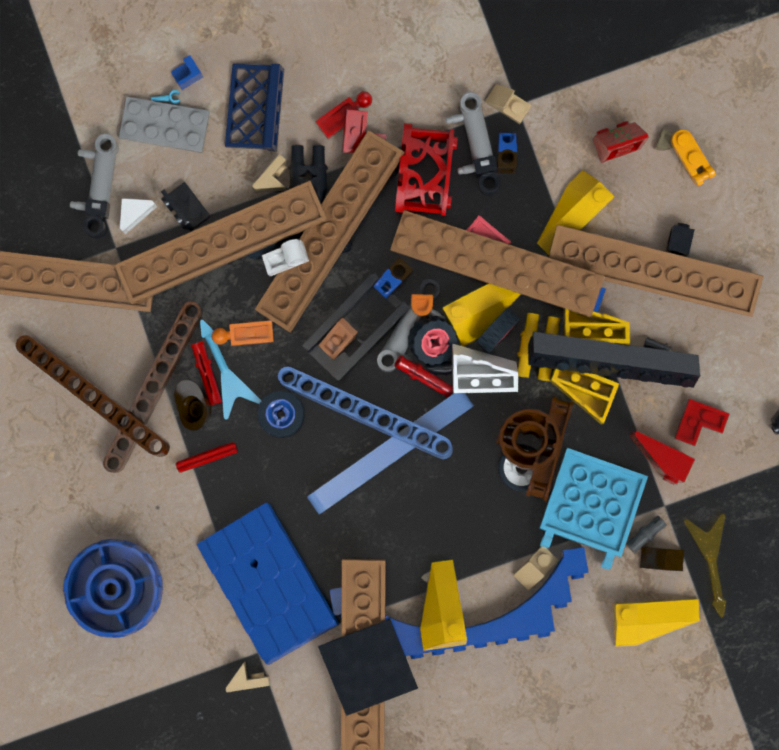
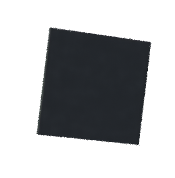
[318,618,418,716]

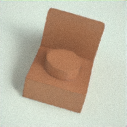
[318,318,358,360]

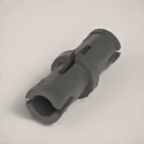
[626,515,667,554]

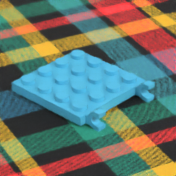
[539,448,648,570]

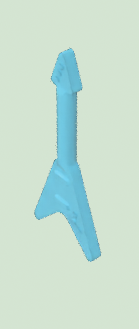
[200,320,262,419]

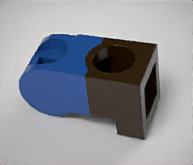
[497,133,517,174]
[373,257,413,298]

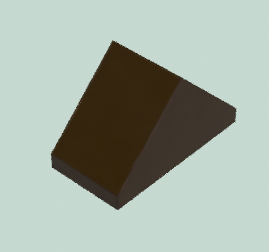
[640,547,684,571]

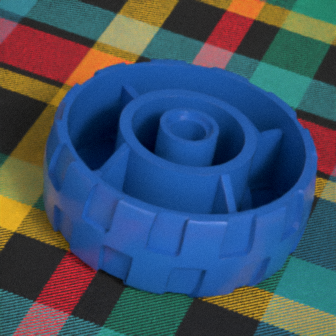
[63,539,163,638]

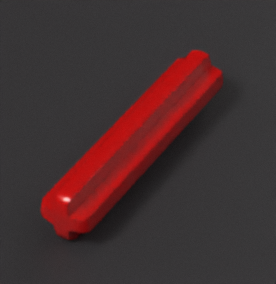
[176,442,238,473]

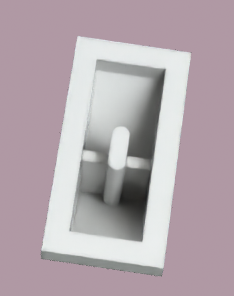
[120,199,157,234]

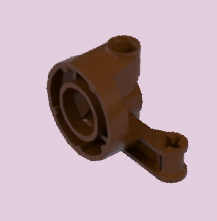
[496,396,574,502]

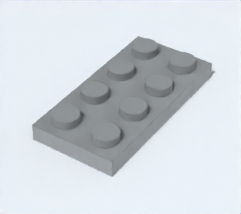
[119,97,210,154]

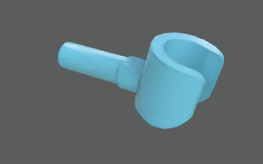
[151,90,180,105]

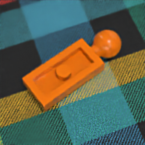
[212,321,274,346]

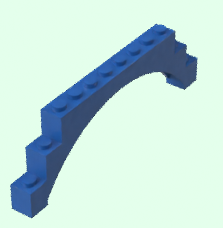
[330,547,589,659]

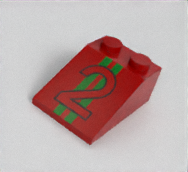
[593,121,649,163]
[630,431,695,485]

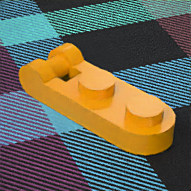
[671,130,716,187]

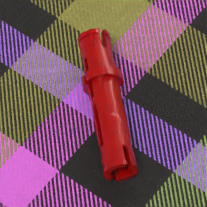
[191,341,223,406]
[394,355,453,398]

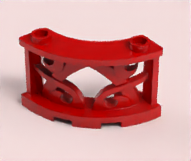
[395,123,458,216]

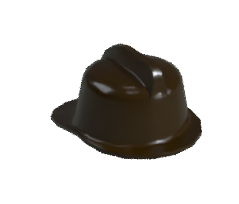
[174,380,211,430]

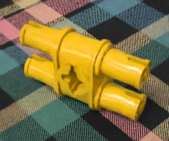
[517,313,560,381]

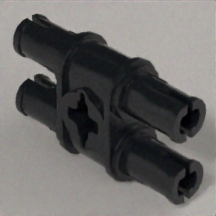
[288,145,328,204]

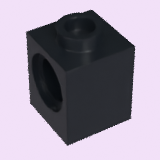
[666,223,695,256]

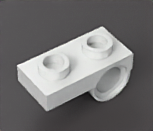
[262,239,309,276]

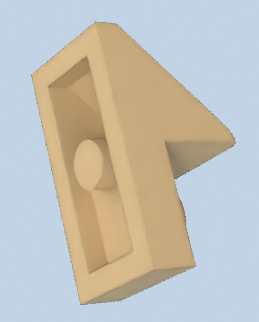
[485,84,532,124]
[252,154,287,192]
[513,546,558,591]
[226,662,271,692]

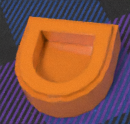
[411,294,433,316]

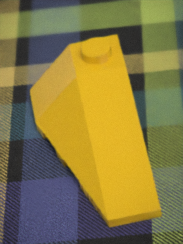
[537,170,615,255]
[442,284,521,347]
[613,599,700,646]

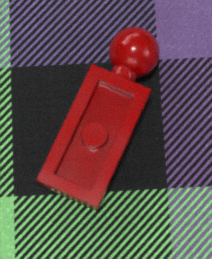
[315,91,373,139]

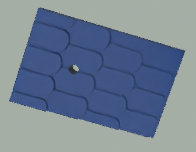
[197,502,339,665]

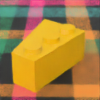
[563,308,630,345]
[550,369,619,425]

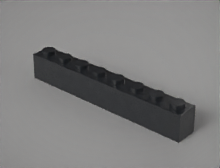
[528,332,701,388]

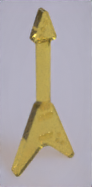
[684,514,726,618]

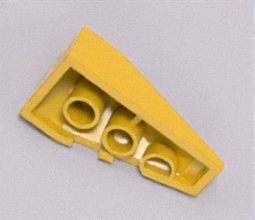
[420,560,467,651]

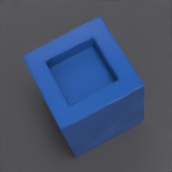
[171,55,203,90]

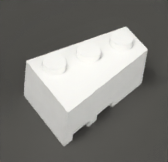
[452,344,518,393]

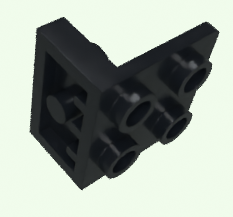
[161,182,210,231]

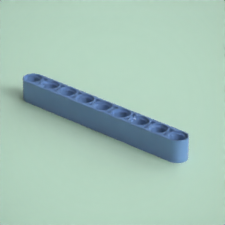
[278,367,453,459]
[307,393,474,514]

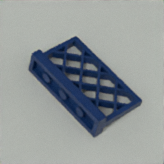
[225,64,284,152]

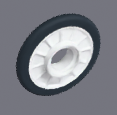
[498,444,537,491]

